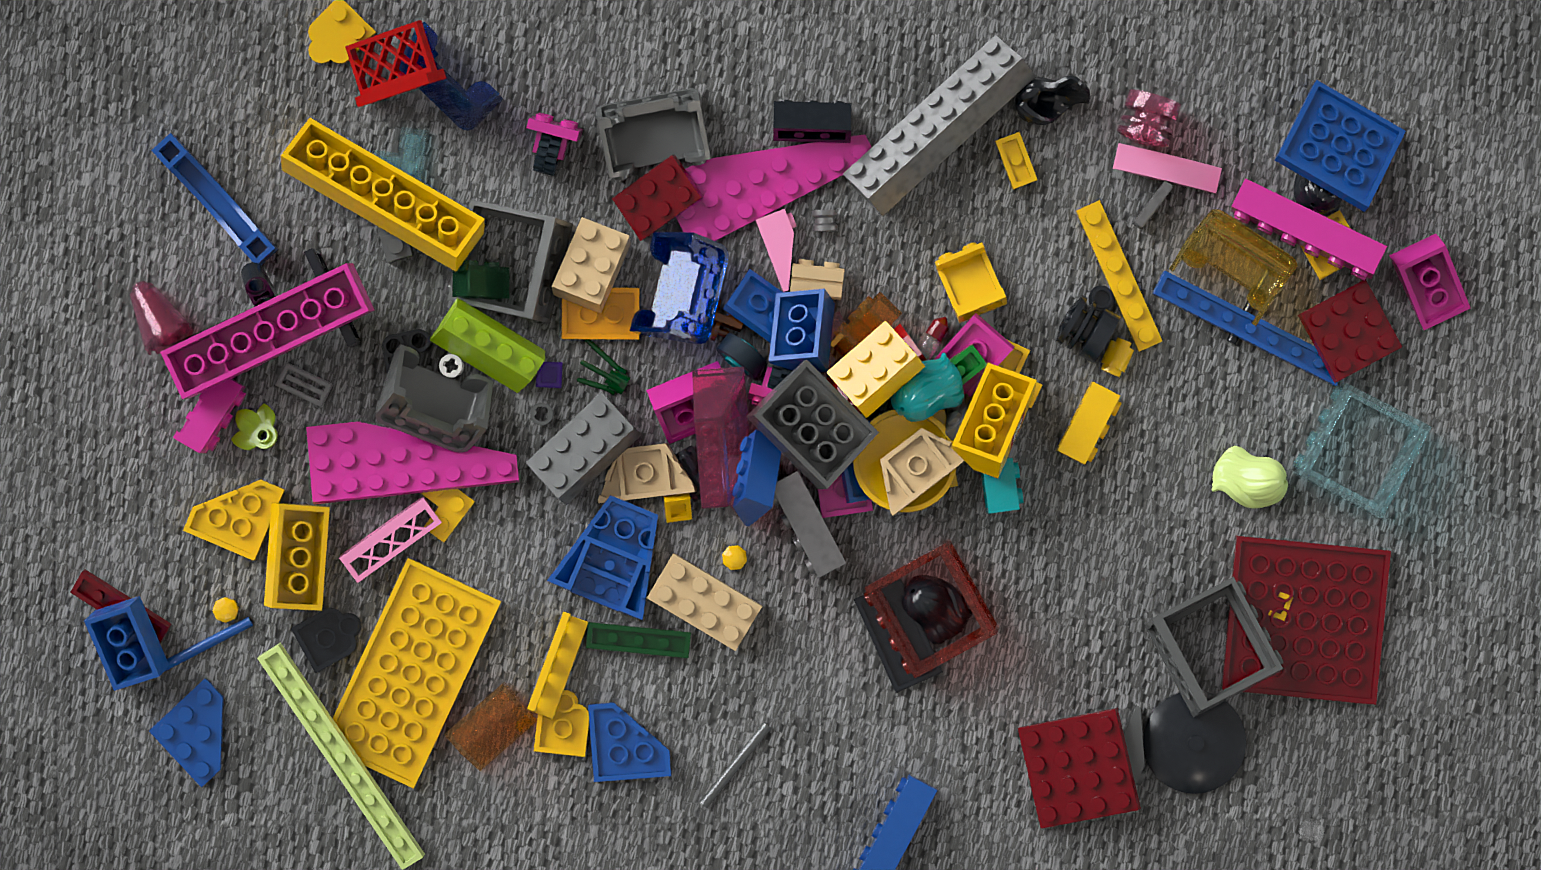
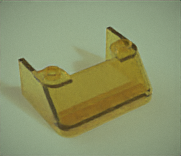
[1169,209,1297,326]

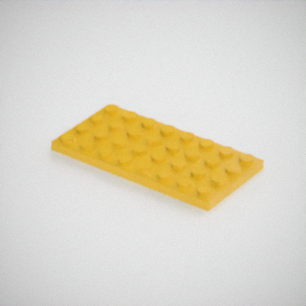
[332,558,502,789]

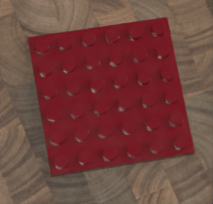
[1221,536,1391,705]

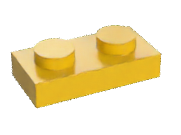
[995,132,1038,189]

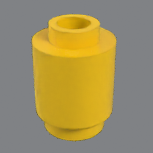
[1101,337,1134,378]

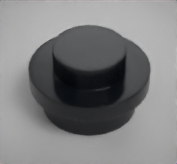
[1088,285,1114,311]

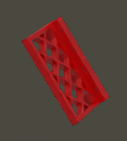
[345,20,446,107]

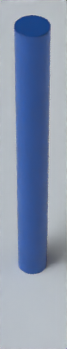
[164,617,253,672]

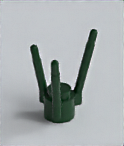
[577,339,631,395]

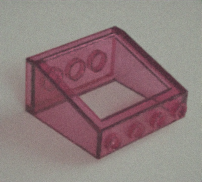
[692,367,749,509]

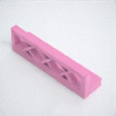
[339,495,442,583]

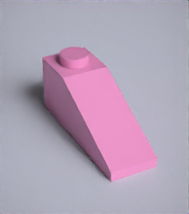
[756,209,797,292]

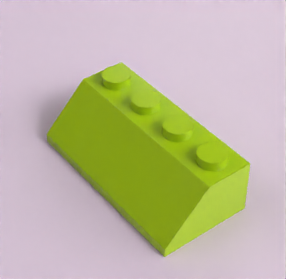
[430,297,545,393]

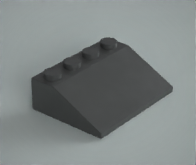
[746,359,879,489]

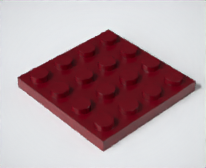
[1018,707,1141,828]

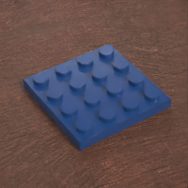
[1275,80,1406,212]

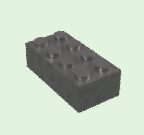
[773,471,846,578]

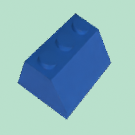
[769,288,835,372]
[732,430,781,527]

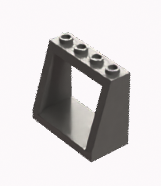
[447,199,573,324]
[1145,577,1283,718]

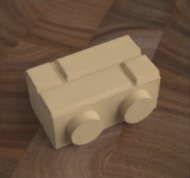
[790,259,844,300]

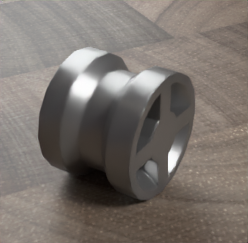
[812,210,838,232]

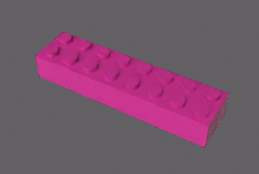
[160,263,375,399]

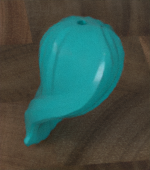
[891,352,964,422]

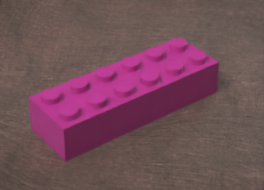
[1231,178,1387,281]

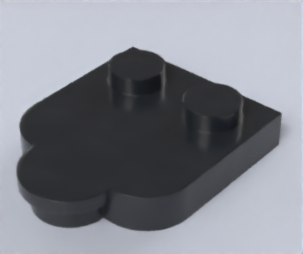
[290,608,361,673]

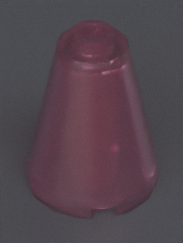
[130,281,193,355]

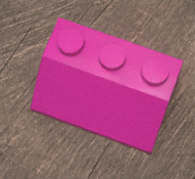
[646,361,740,444]

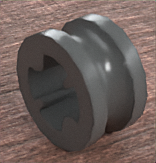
[530,402,554,425]

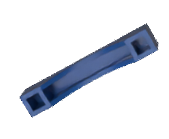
[151,133,279,265]

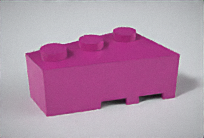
[173,379,246,453]

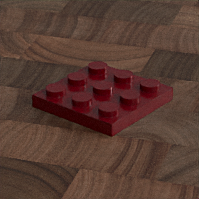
[1298,279,1402,383]

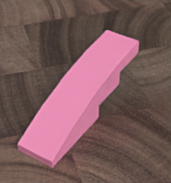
[1113,143,1222,193]

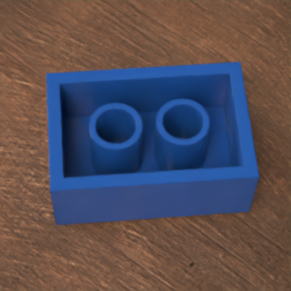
[84,596,169,691]

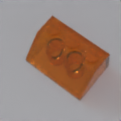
[444,682,537,771]

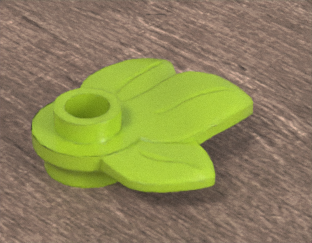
[231,404,278,450]

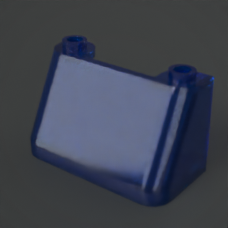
[399,22,503,131]
[630,232,729,344]

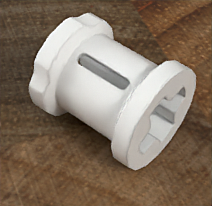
[439,354,464,378]

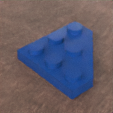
[149,678,224,787]
[588,702,671,782]

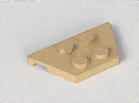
[880,428,965,516]
[598,443,697,503]

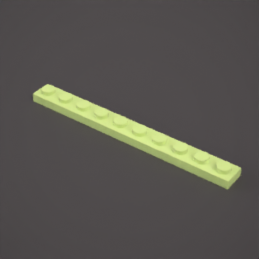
[257,642,425,870]

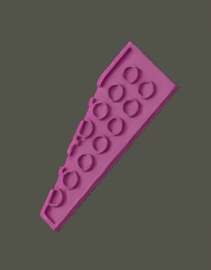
[676,134,871,252]
[306,422,519,504]

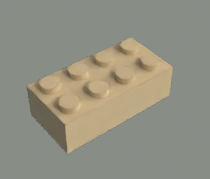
[647,553,762,651]

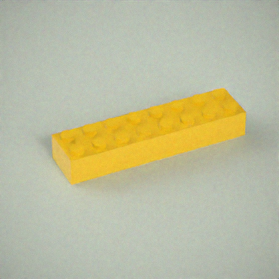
[281,118,485,272]

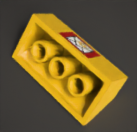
[951,363,1037,478]

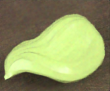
[1212,446,1288,508]

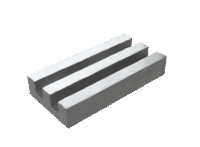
[1133,180,1173,228]
[275,362,333,407]

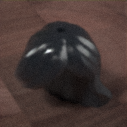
[1015,75,1090,125]
[1294,174,1342,214]
[902,575,975,644]

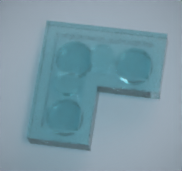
[372,127,427,182]

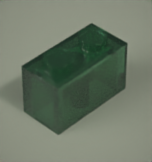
[452,260,510,300]

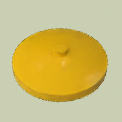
[853,410,957,513]

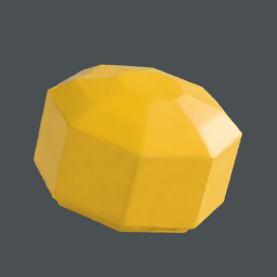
[722,545,747,570]
[212,597,239,623]

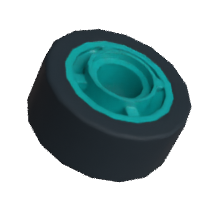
[716,333,767,378]

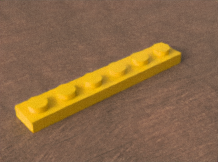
[1076,200,1162,352]

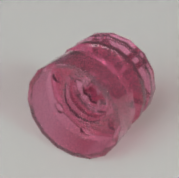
[1116,89,1181,148]

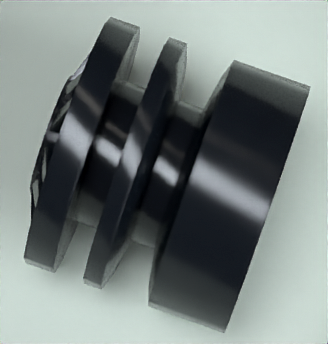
[1055,295,1121,363]

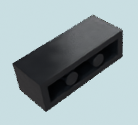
[773,100,852,143]

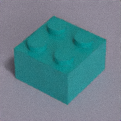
[981,458,1024,514]

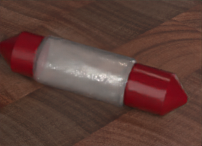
[916,317,949,360]

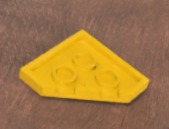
[183,479,286,561]

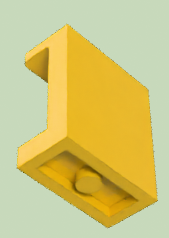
[935,242,1007,323]

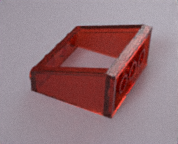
[863,538,999,678]

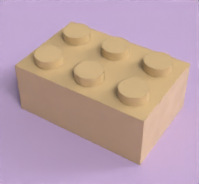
[552,217,631,313]

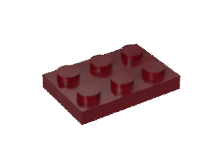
[612,154,704,241]

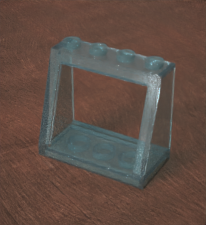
[1293,383,1432,518]

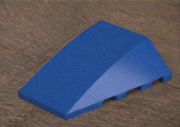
[547,495,658,620]

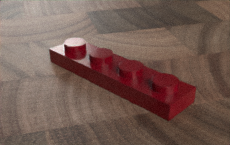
[70,569,172,644]

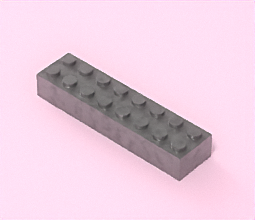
[843,35,1036,216]

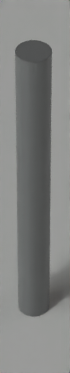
[700,722,771,808]

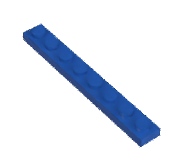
[1152,271,1339,386]

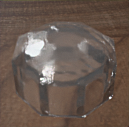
[1298,818,1325,844]

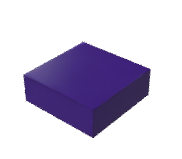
[536,362,563,388]

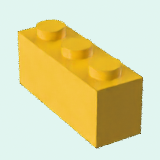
[1056,382,1122,465]

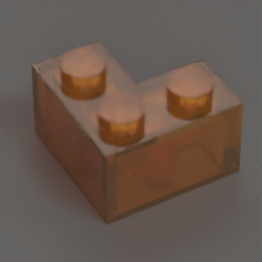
[831,292,902,357]

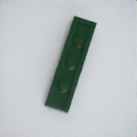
[586,622,691,658]

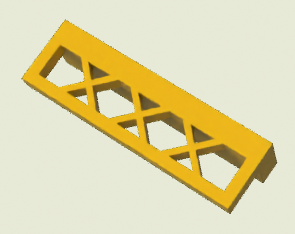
[527,611,588,719]

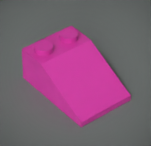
[1389,234,1470,330]

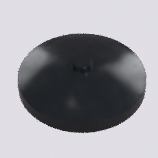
[1143,691,1246,794]

